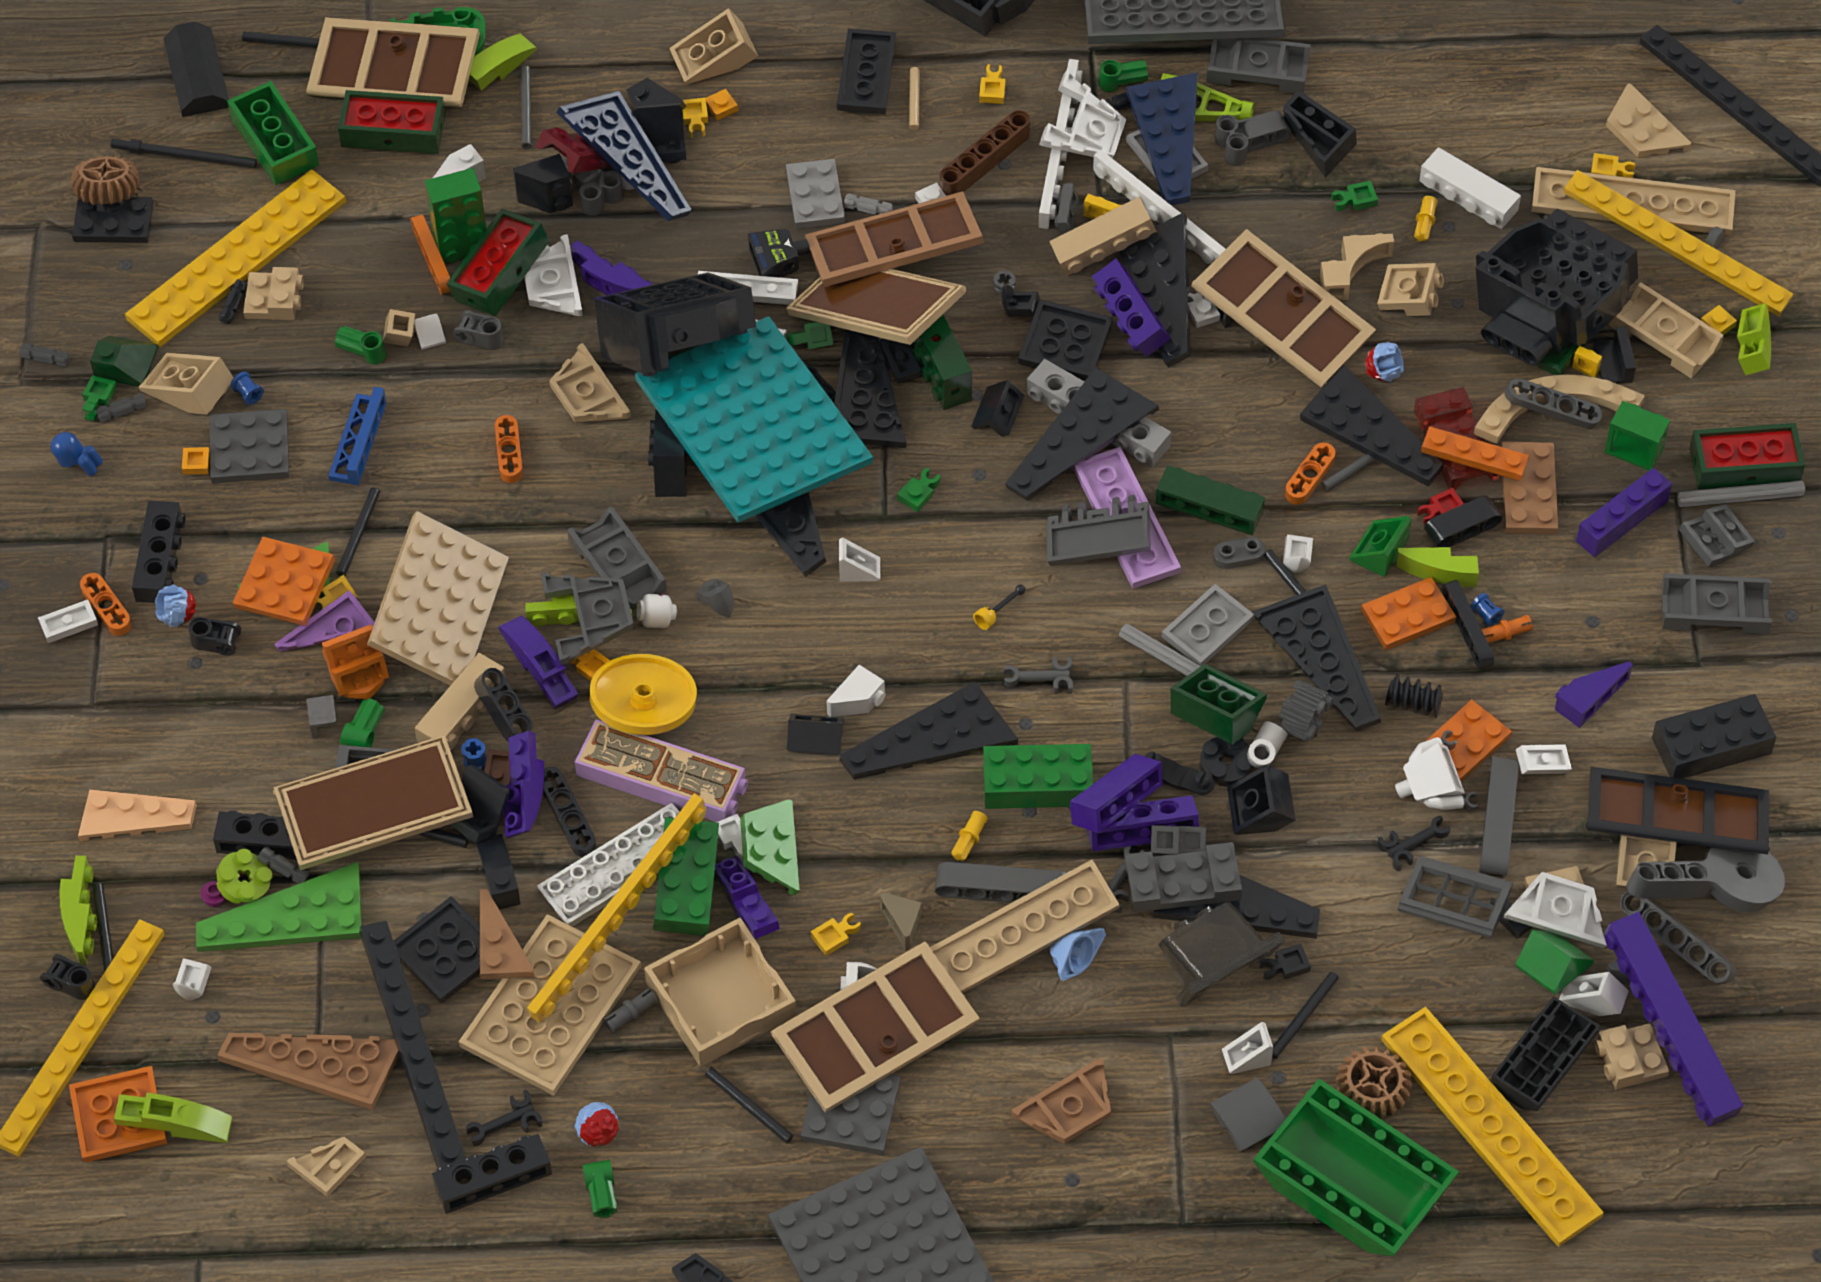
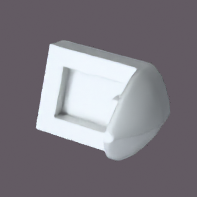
[1283,534,1313,574]
[173,958,212,1001]
[841,962,877,990]

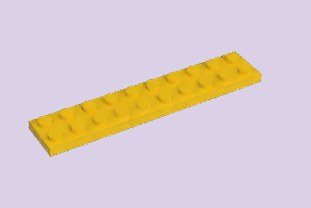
[125,169,346,348]
[1381,1006,1604,1247]

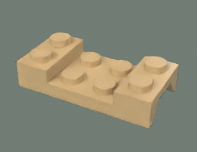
[1609,282,1724,379]

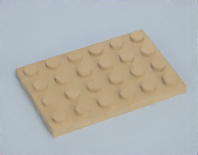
[367,511,509,686]
[459,914,641,1096]

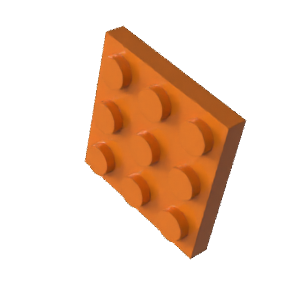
[232,537,336,626]
[69,1066,167,1163]

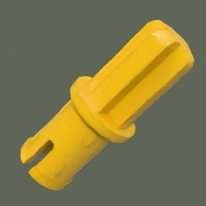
[1414,196,1438,242]
[951,811,988,861]

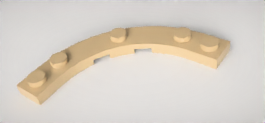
[1474,375,1645,444]

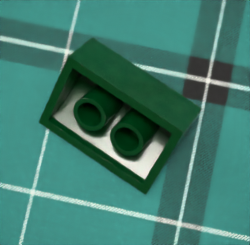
[1171,664,1267,745]

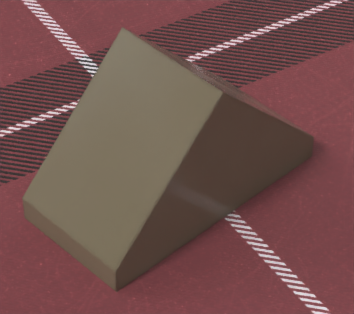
[880,893,922,950]

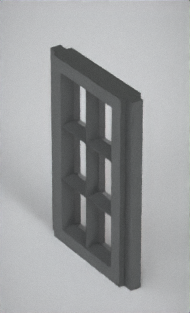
[1398,856,1513,938]

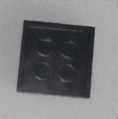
[1018,299,1113,381]
[394,896,480,1004]

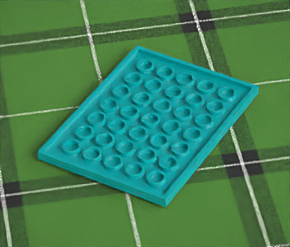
[635,316,873,523]

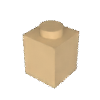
[383,309,415,347]

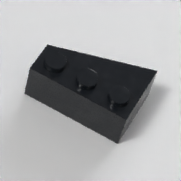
[1283,90,1357,178]

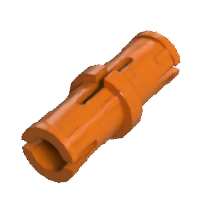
[1481,615,1533,644]

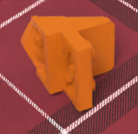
[322,624,389,700]

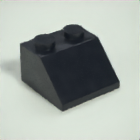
[513,154,573,213]
[1227,764,1296,835]

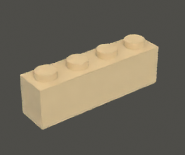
[1049,196,1157,276]
[415,653,506,750]

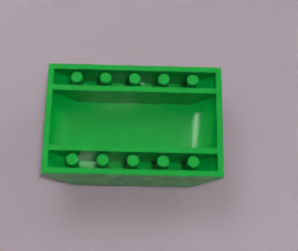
[1253,1079,1459,1257]

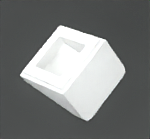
[414,314,446,350]

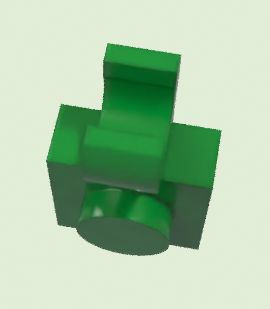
[786,321,833,349]
[82,375,117,422]

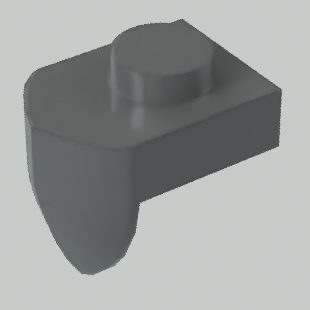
[695,578,734,617]

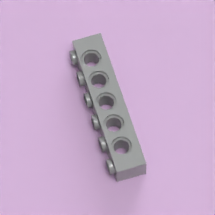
[1027,359,1171,467]

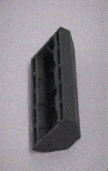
[164,22,229,117]
[1491,996,1600,1111]

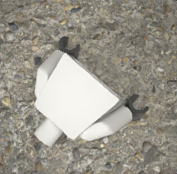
[1395,730,1480,810]

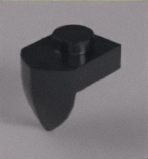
[1001,285,1040,317]

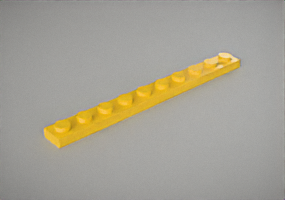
[1563,170,1793,317]
[527,793,707,1023]
[0,919,165,1157]

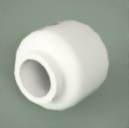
[636,594,677,628]

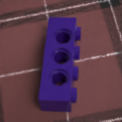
[1092,259,1171,357]
[1087,795,1199,851]

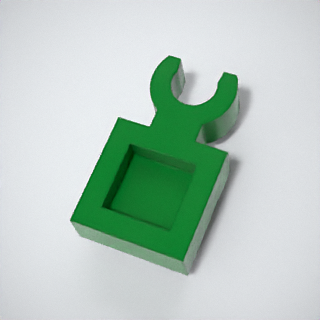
[1331,180,1378,211]
[897,467,941,513]

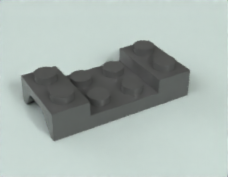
[1206,38,1310,93]
[567,506,667,609]
[1661,573,1772,634]
[1124,842,1242,913]

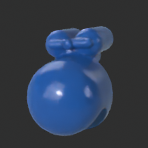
[50,432,103,476]

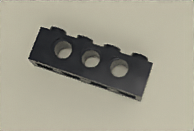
[132,501,186,603]
[213,811,297,860]
[432,1134,552,1214]

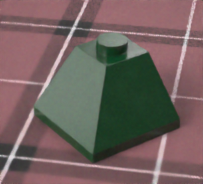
[90,336,158,387]

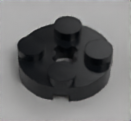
[1200,737,1253,787]

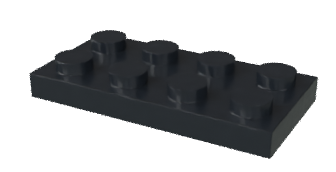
[837,29,896,114]

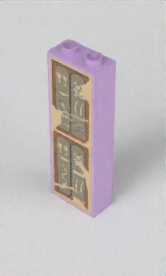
[575,719,748,822]

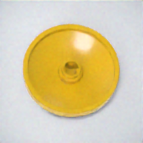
[590,654,697,735]

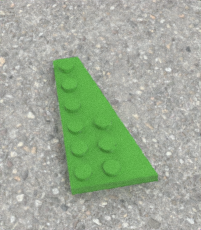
[196,861,362,952]

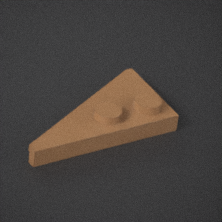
[480,889,534,979]

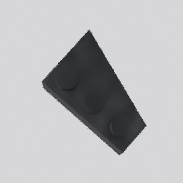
[648,409,687,497]

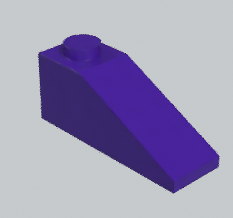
[1555,661,1633,728]

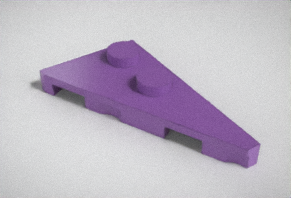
[275,590,375,652]

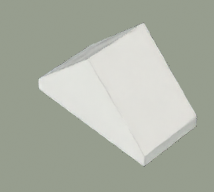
[839,537,880,582]
[1222,1022,1273,1074]

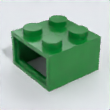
[1604,401,1670,471]

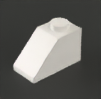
[433,144,486,182]
[827,665,886,717]
[1559,972,1629,1016]

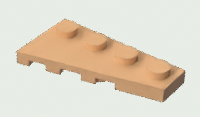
[78,790,197,841]

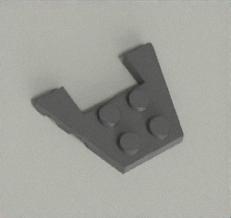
[541,573,634,665]

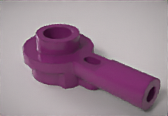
[200,873,245,907]

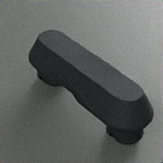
[1145,751,1215,795]

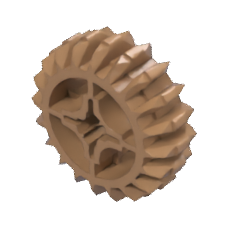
[71,155,139,206]
[1336,1046,1412,1120]

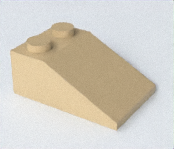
[669,8,758,84]
[138,353,234,415]

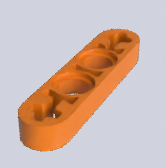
[410,214,451,295]

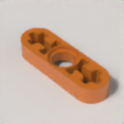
[495,415,523,483]
[1285,443,1336,505]
[80,573,132,636]

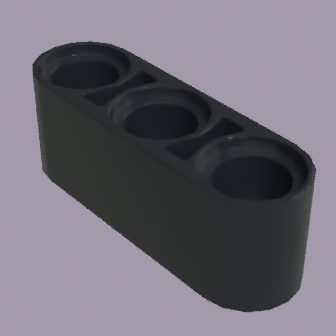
[1481,312,1554,366]
[1424,496,1503,547]
[474,668,532,742]

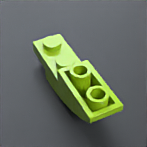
[525,594,633,630]
[60,855,97,965]
[114,1093,232,1143]

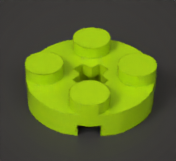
[216,849,272,904]

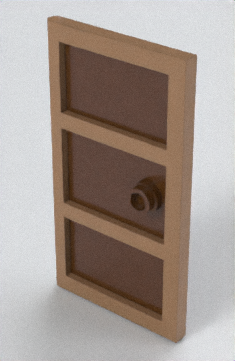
[804,191,984,287]

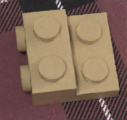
[1377,263,1444,316]
[243,267,304,320]
[1615,835,1677,888]
[1594,1024,1669,1090]

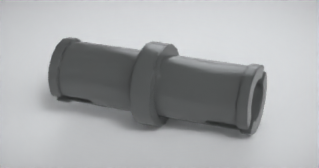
[603,987,659,1033]

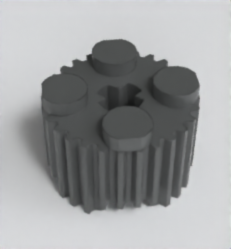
[1278,680,1333,741]

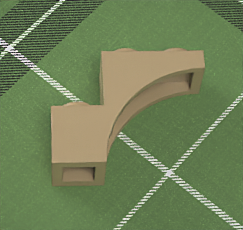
[1320,233,1394,300]

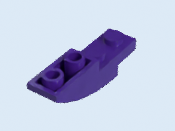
[570,240,654,295]
[498,615,578,709]
[504,731,544,838]
[714,856,780,939]

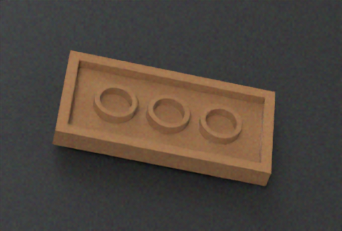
[1501,442,1558,534]

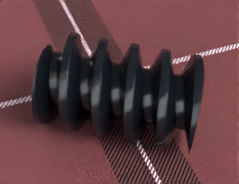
[1385,674,1443,719]

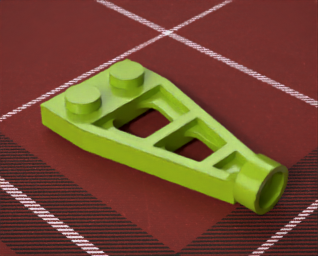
[1161,73,1254,121]

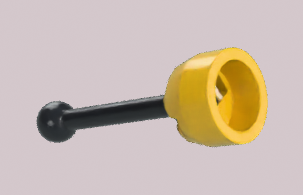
[973,585,1026,630]

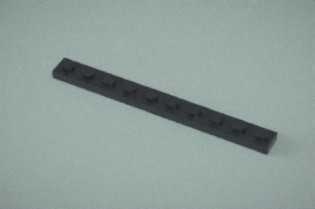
[1639,25,1821,187]
[359,921,466,1169]

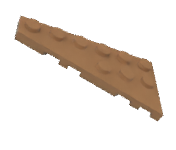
[217,1033,400,1110]

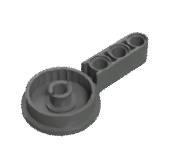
[1626,847,1785,912]

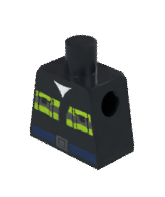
[748,229,810,278]

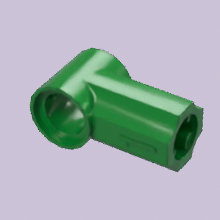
[1098,60,1148,92]
[334,326,387,365]
[340,698,385,747]
[582,1159,617,1218]

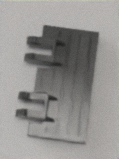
[1046,495,1151,566]

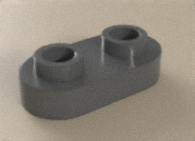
[1213,537,1265,569]

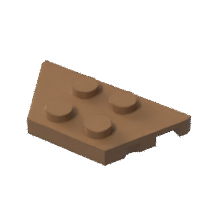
[1011,1057,1111,1144]

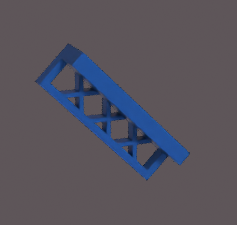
[328,387,387,486]

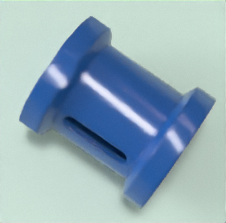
[230,371,264,405]
[1470,593,1505,627]
[461,738,487,770]

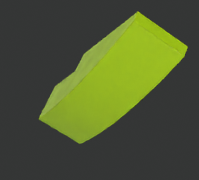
[469,33,537,91]
[1737,303,1771,375]
[1396,547,1479,588]

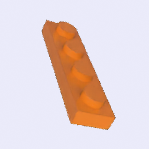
[1421,426,1529,481]

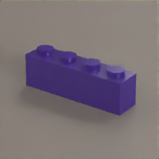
[1576,468,1672,558]
[1070,754,1163,833]

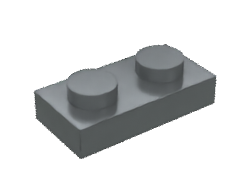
[1055,183,1079,235]

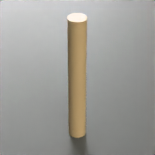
[909,67,920,131]

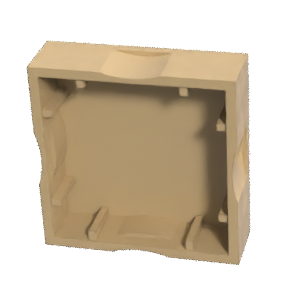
[644,918,797,1067]

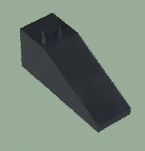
[476,834,521,910]

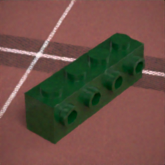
[1155,465,1265,536]

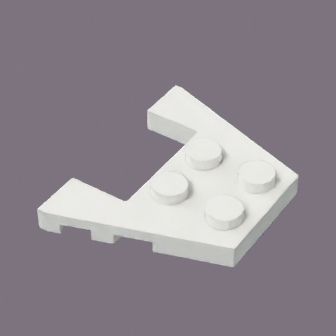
[1039,69,1126,158]

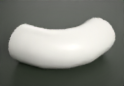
[1247,721,1288,768]

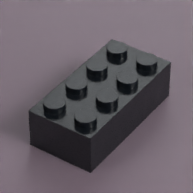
[1652,694,1776,779]

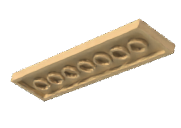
[1531,167,1736,236]
[930,860,1120,994]

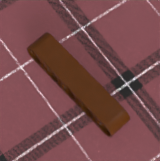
[939,110,1030,196]

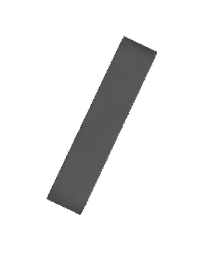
[1479,756,1519,876]
[935,862,1066,903]
[1620,891,1737,984]

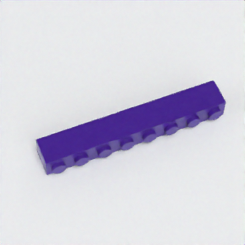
[1604,911,1744,1127]

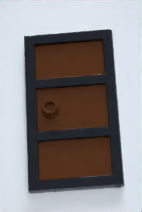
[1586,767,1770,855]

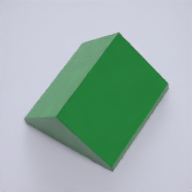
[1349,516,1412,577]
[1515,930,1594,995]

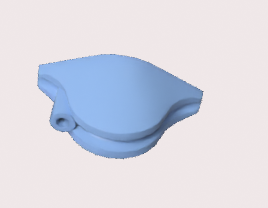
[1050,928,1106,981]

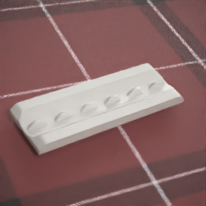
[537,803,679,926]

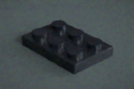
[72,197,154,243]

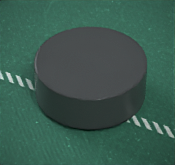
[1705,226,1725,249]

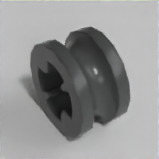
[993,270,1016,295]

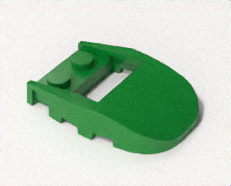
[390,7,486,56]

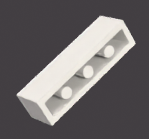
[1419,147,1521,229]

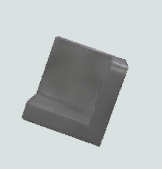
[307,695,337,738]

